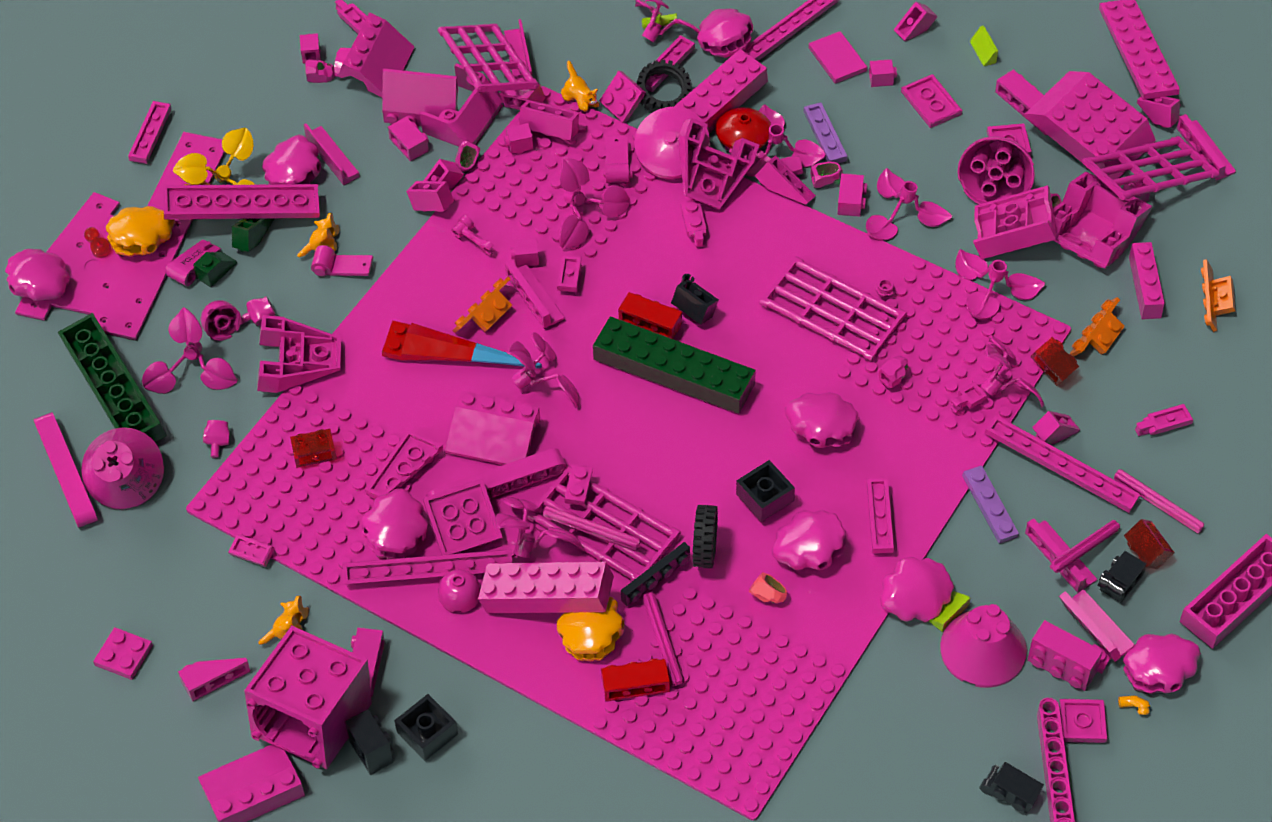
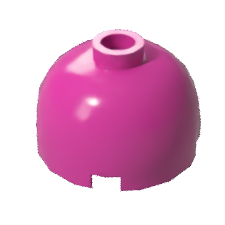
[200,300,241,341]
[438,569,480,613]

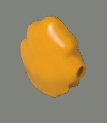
[106,206,175,257]
[557,596,625,661]

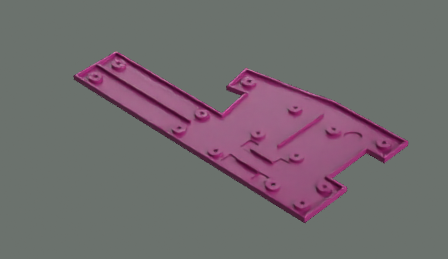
[15,132,225,340]

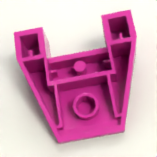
[678,118,759,209]
[257,315,341,393]

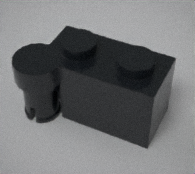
[671,274,719,325]
[1098,551,1147,603]
[979,762,1044,814]

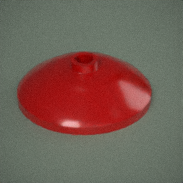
[716,107,771,149]

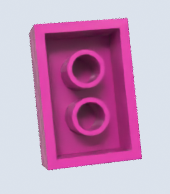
[1027,620,1103,691]

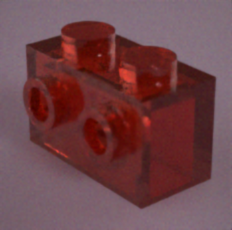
[1030,337,1079,386]
[290,429,337,468]
[1124,519,1175,569]

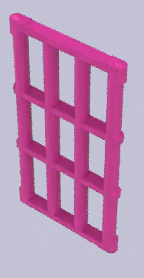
[438,24,539,93]
[1082,136,1220,200]
[759,256,907,361]
[527,466,681,581]

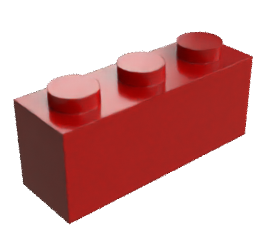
[618,292,682,339]
[601,659,670,701]

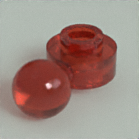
[84,227,111,258]

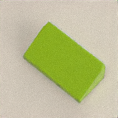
[970,26,998,66]
[929,591,971,632]

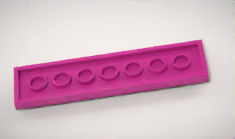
[1099,0,1180,100]
[163,184,320,219]

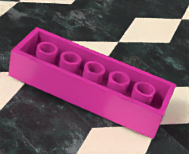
[674,49,768,133]
[1180,534,1272,649]
[478,562,614,613]

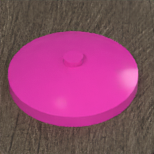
[634,107,710,179]

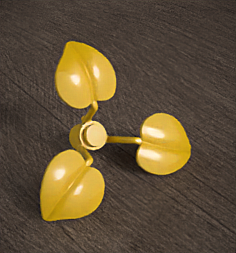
[173,128,255,185]

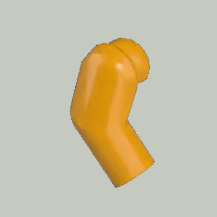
[1118,696,1150,715]

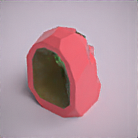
[749,572,787,603]

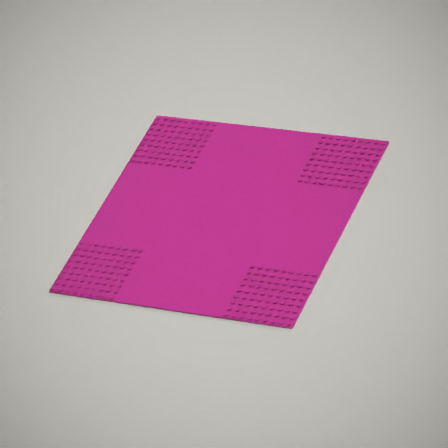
[186,86,1071,821]

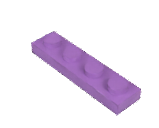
[804,102,847,163]
[962,465,1019,544]

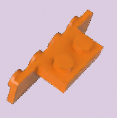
[1201,259,1235,332]
[452,276,512,333]
[1069,297,1125,357]

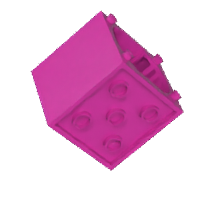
[244,626,372,769]

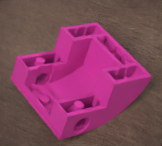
[1051,171,1152,269]

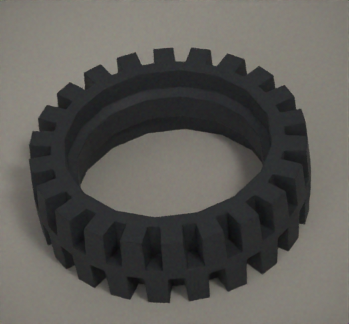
[636,60,691,113]
[692,505,718,568]

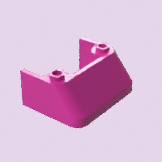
[420,63,503,147]

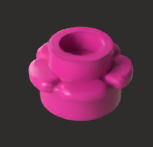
[875,278,895,296]

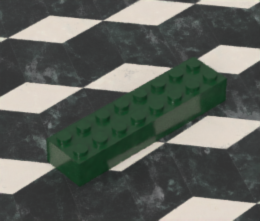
[58,313,167,442]
[593,316,756,414]

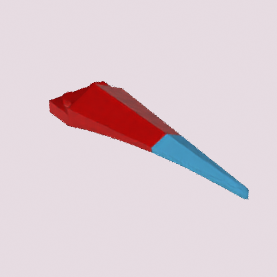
[382,320,542,368]

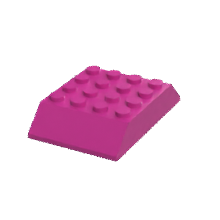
[1024,71,1156,180]

